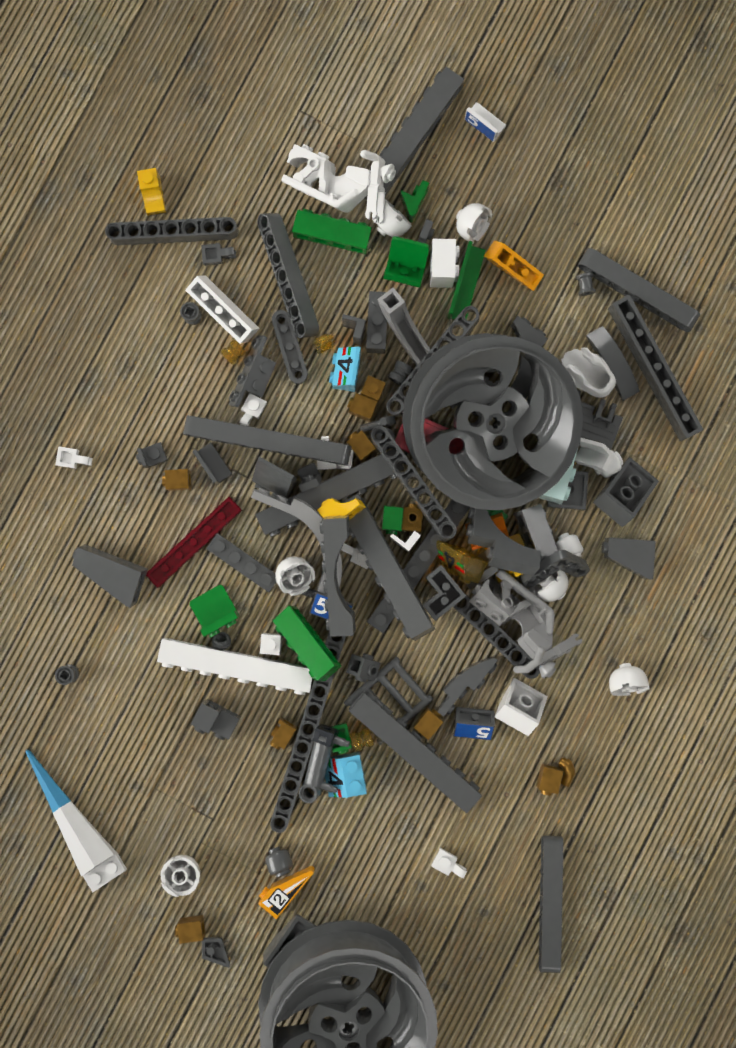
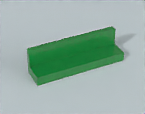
[447,241,486,320]

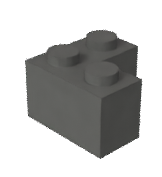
[422,565,466,621]
[191,699,242,740]

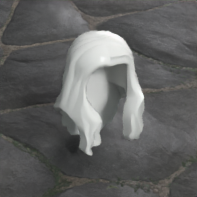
[561,347,616,398]

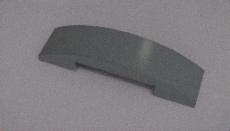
[586,326,640,401]

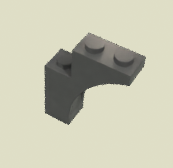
[511,316,548,399]
[466,507,541,576]

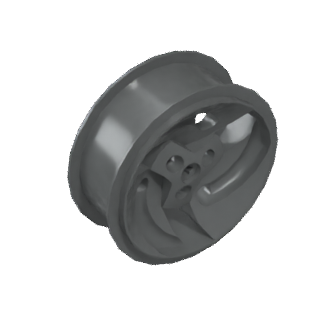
[402,333,583,510]
[258,920,438,1048]

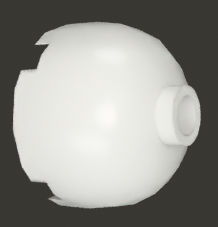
[376,199,412,237]
[456,203,492,244]
[275,556,315,596]
[529,570,569,602]
[609,663,649,696]
[160,855,201,897]

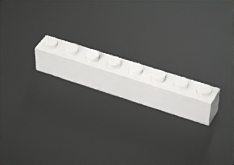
[157,638,313,695]

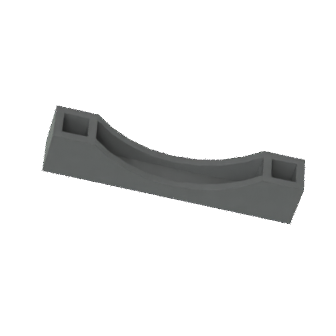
[320,515,356,636]

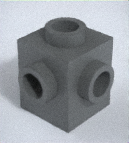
[346,653,381,683]

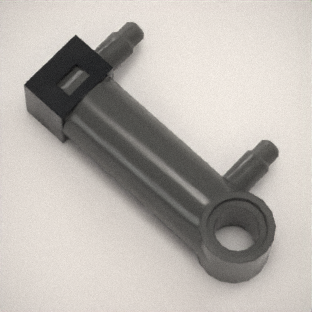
[299,724,350,803]

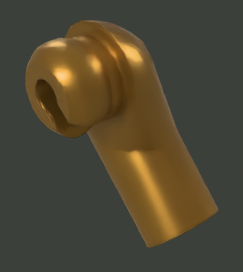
[558,757,575,787]

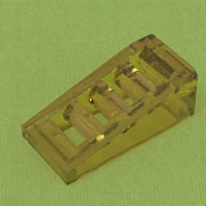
[312,333,335,354]

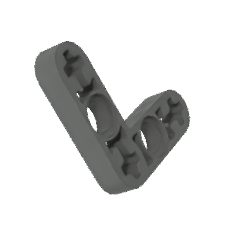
[520,550,590,588]

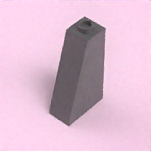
[72,544,148,608]

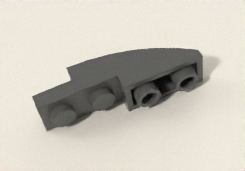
[436,656,498,717]

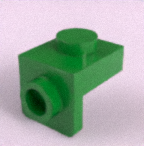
[329,722,352,754]

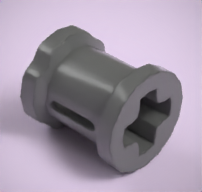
[576,272,596,296]

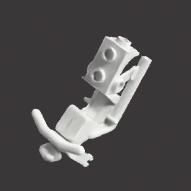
[282,144,396,224]

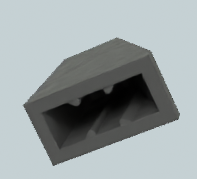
[601,537,656,580]

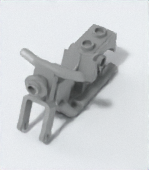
[469,569,582,679]

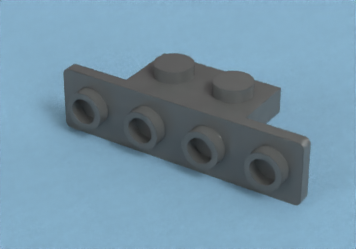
[229,335,276,407]

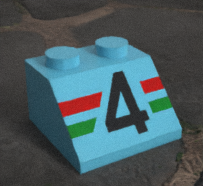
[329,347,361,392]
[325,751,367,798]

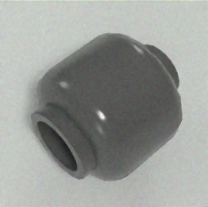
[265,847,293,878]

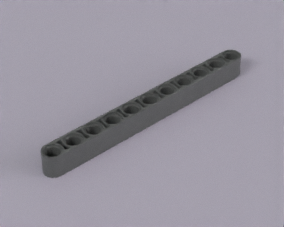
[270,632,346,833]

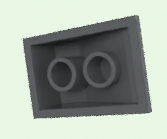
[252,456,298,498]
[593,457,659,527]
[263,914,316,968]

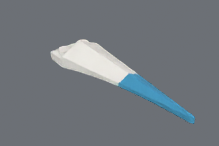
[26,750,127,893]

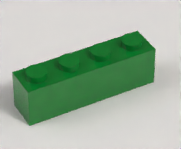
[292,209,372,255]
[273,606,342,681]

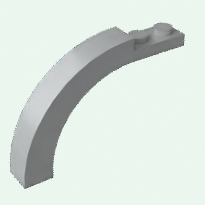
[377,288,459,409]
[251,487,342,595]

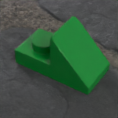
[400,180,430,223]

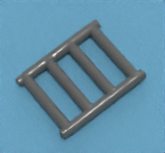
[344,656,433,745]

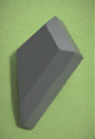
[202,937,231,968]

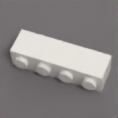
[185,275,260,344]

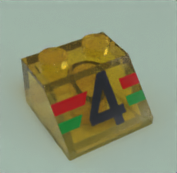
[436,540,488,584]

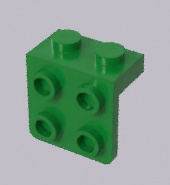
[383,236,430,288]
[189,585,240,638]

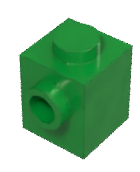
[382,506,403,535]

